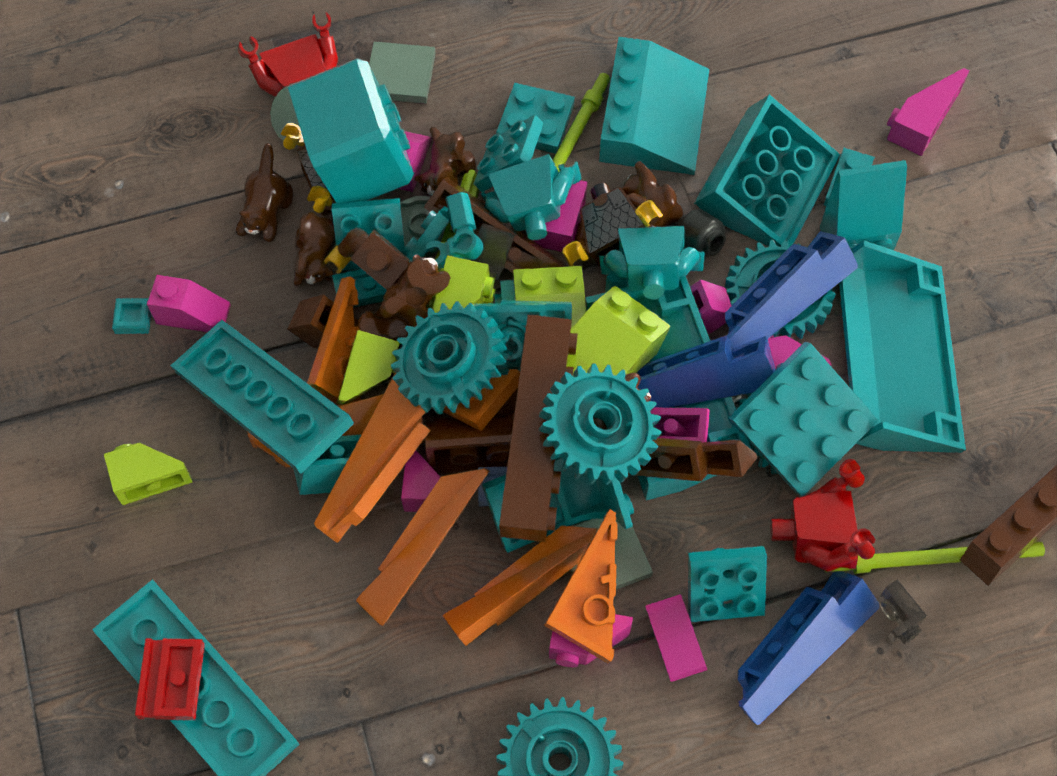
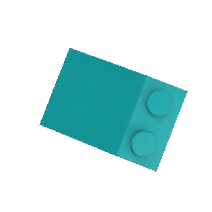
[820,160,907,250]

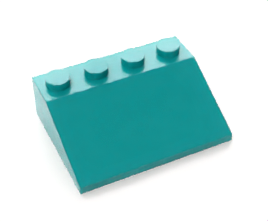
[599,37,709,175]
[694,94,841,247]

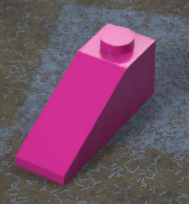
[887,68,970,156]

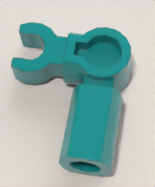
[425,192,484,269]

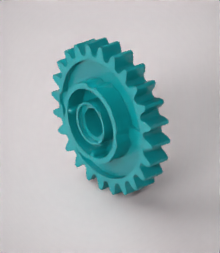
[724,240,836,339]
[391,301,507,414]
[539,363,661,485]
[496,697,624,776]

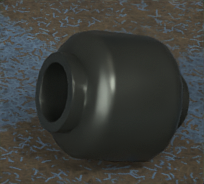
[676,209,726,258]

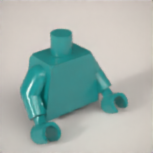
[481,154,582,240]
[599,226,705,300]

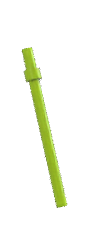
[553,73,611,172]
[825,542,1045,574]

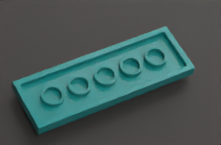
[170,320,354,474]
[92,579,300,776]

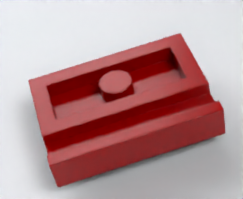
[135,638,205,720]

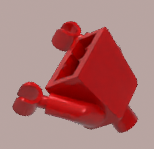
[238,12,338,97]
[770,459,876,572]

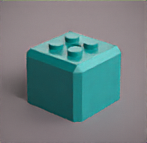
[288,58,414,203]

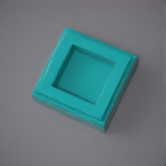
[112,298,151,334]

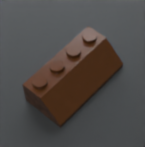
[425,413,514,476]

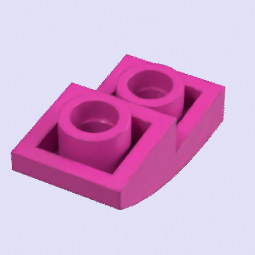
[645,594,707,682]

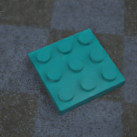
[728,342,878,497]

